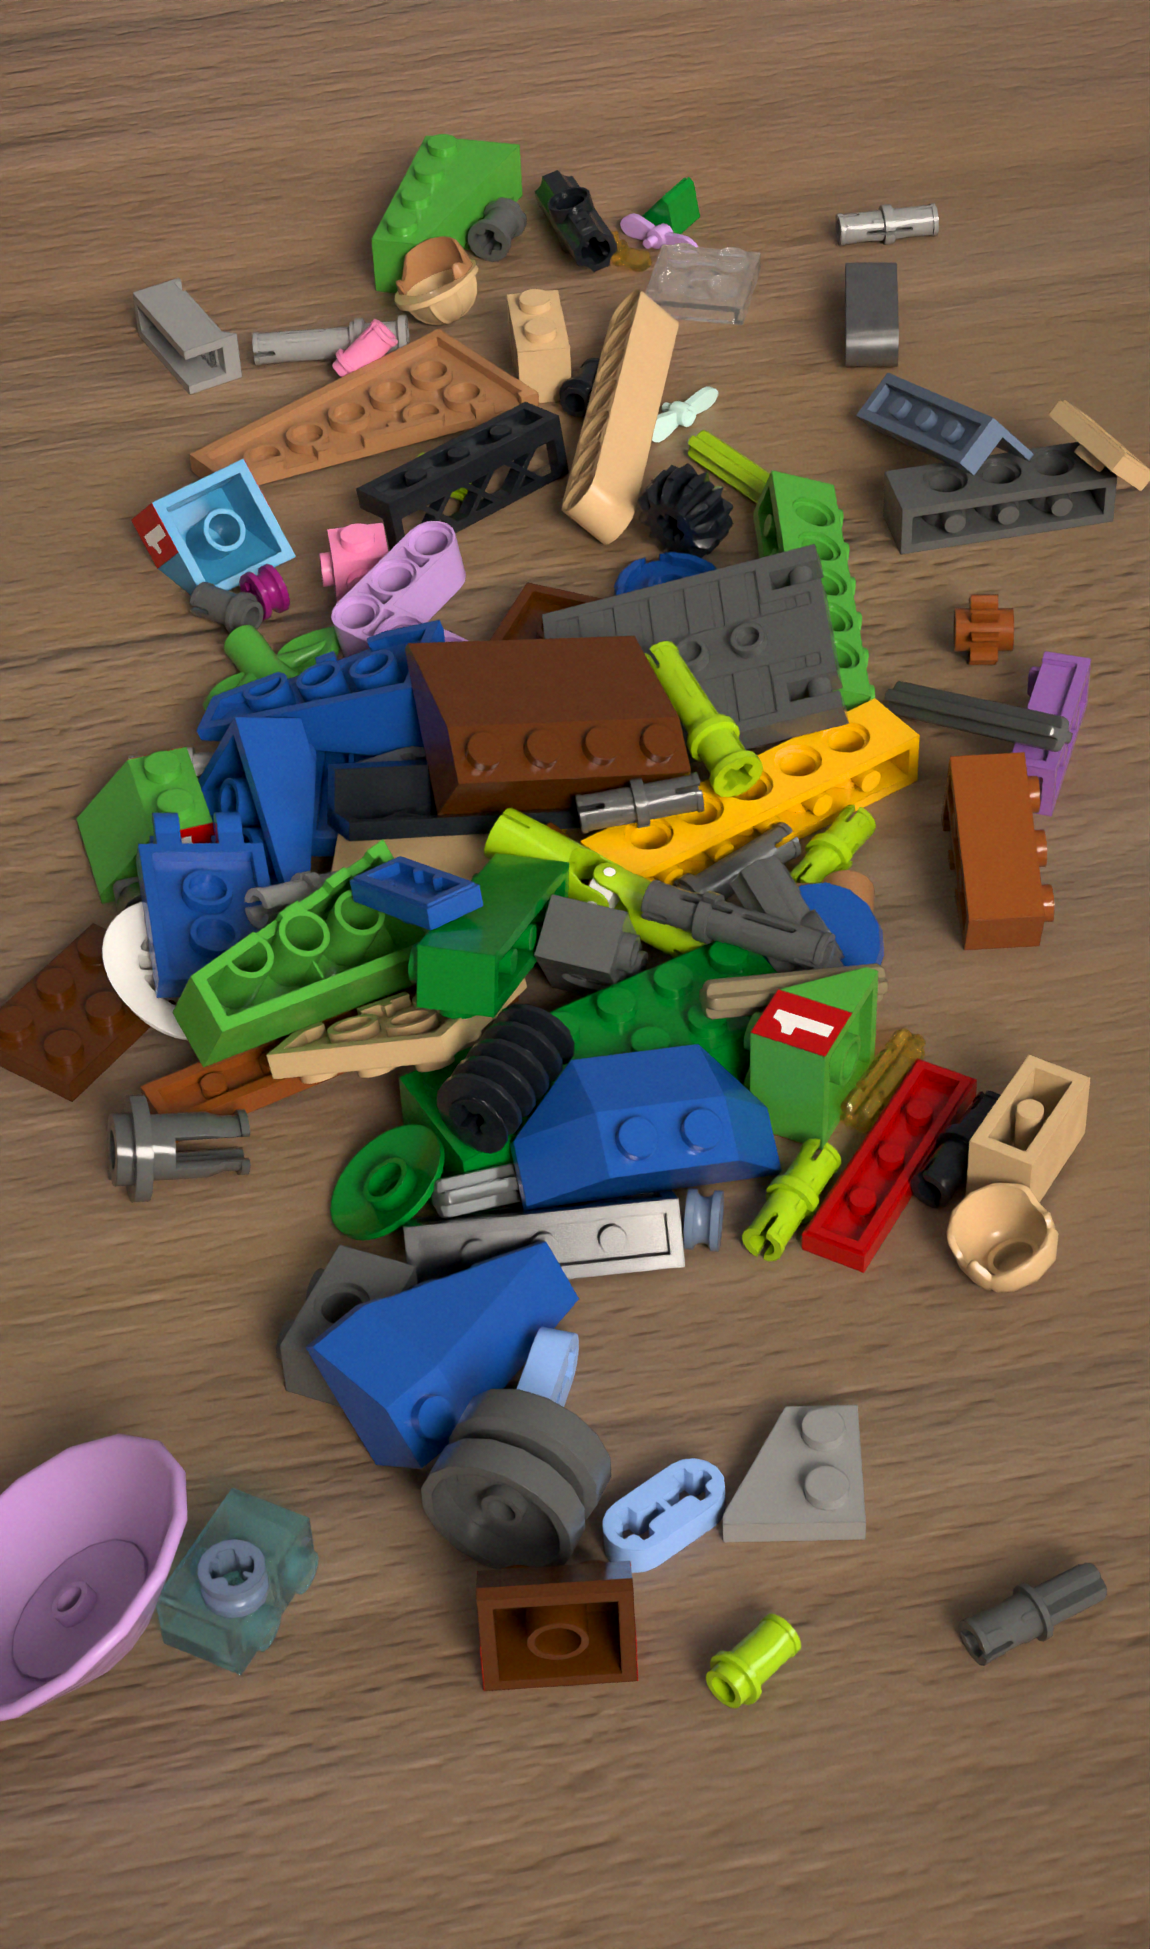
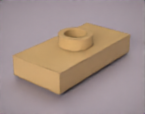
[1048,400,1150,491]

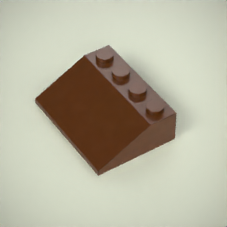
[405,636,691,815]

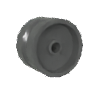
[421,1389,611,1569]

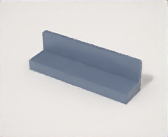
[856,373,1034,475]

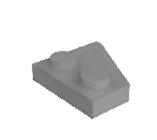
[723,1405,866,1542]

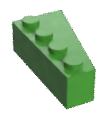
[371,134,523,293]
[172,839,429,1068]

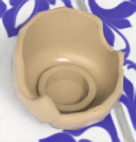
[946,1183,1059,1293]

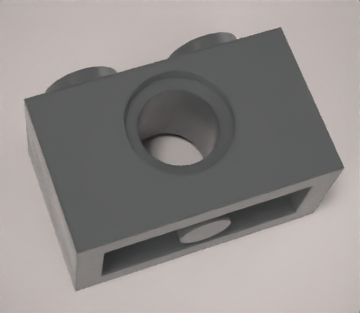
[534,894,648,996]
[276,1244,417,1407]

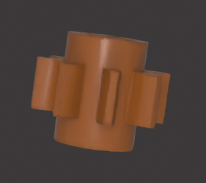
[953,594,1014,665]

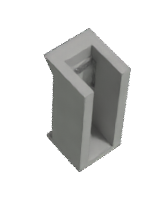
[133,278,242,395]

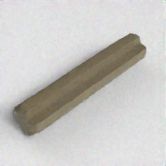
[699,963,888,1019]

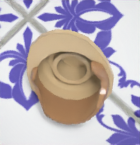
[394,236,478,325]

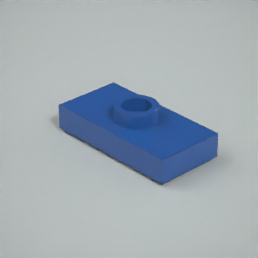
[350,856,484,931]

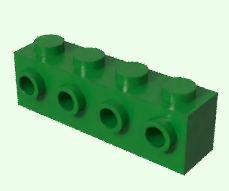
[408,853,569,1019]

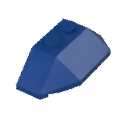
[510,1044,782,1210]

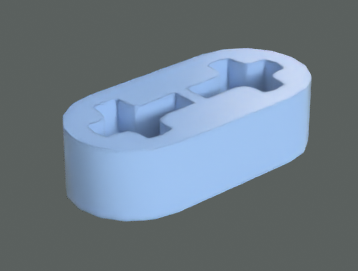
[517,1327,579,1407]
[602,1458,725,1573]

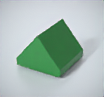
[642,177,700,234]

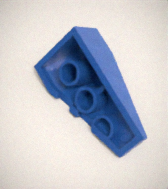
[196,620,445,756]
[198,717,317,885]
[305,1242,579,1469]

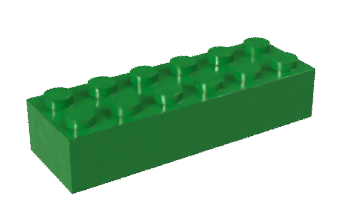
[399,941,778,1178]

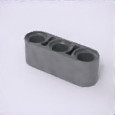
[845,262,899,366]

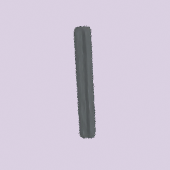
[884,681,1073,752]

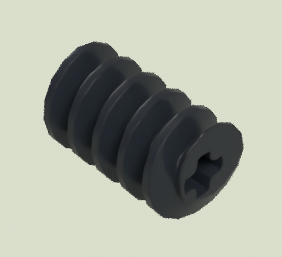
[437,1004,575,1154]

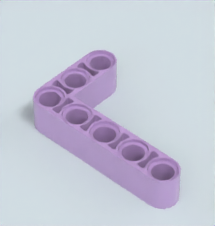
[331,521,468,658]

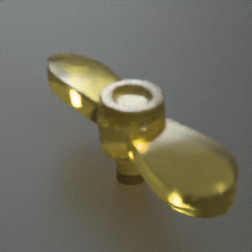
[611,231,652,272]

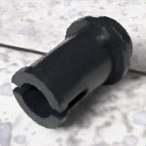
[559,358,600,417]

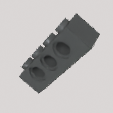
[883,442,1117,555]

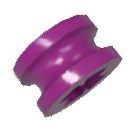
[239,564,290,621]

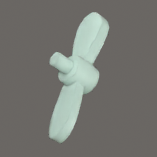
[652,386,718,443]

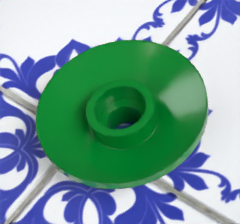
[330,1124,445,1241]

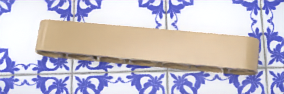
[561,289,679,545]

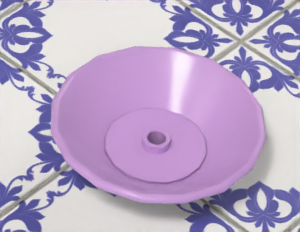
[0,1433,188,1721]

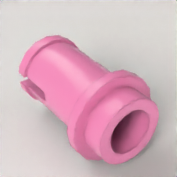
[332,319,398,377]

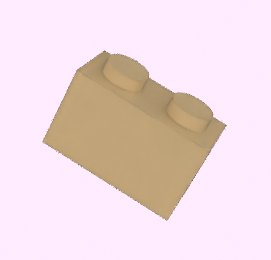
[507,289,571,403]
[966,1055,1090,1203]

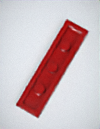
[802,1058,977,1273]

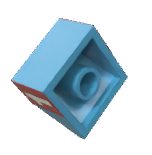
[131,458,296,595]

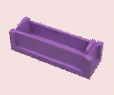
[1012,651,1091,816]

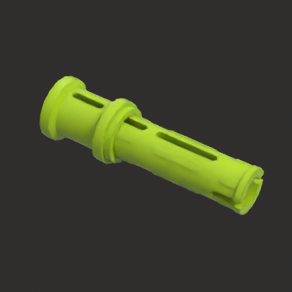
[645,641,763,797]

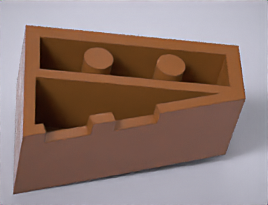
[941,752,1054,950]

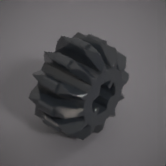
[638,463,734,558]

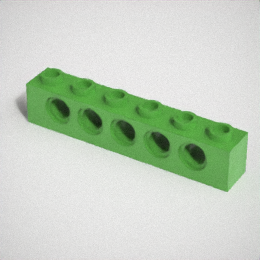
[753,470,875,711]

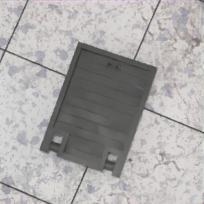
[542,544,849,763]

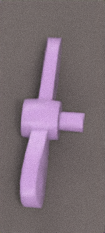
[620,213,699,258]

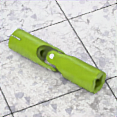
[484,807,715,958]

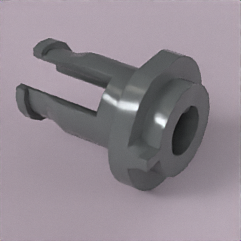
[107,1094,251,1203]

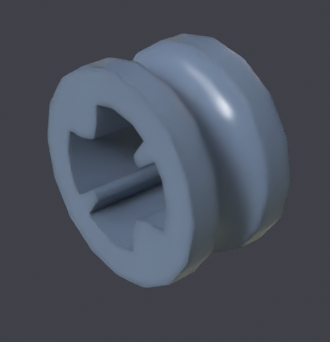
[684,1188,724,1252]
[197,1539,269,1618]

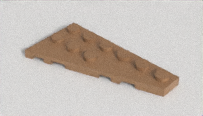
[190,329,539,485]

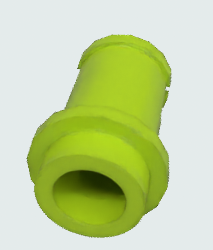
[706,1613,801,1708]

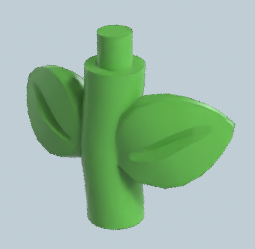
[203,625,340,711]

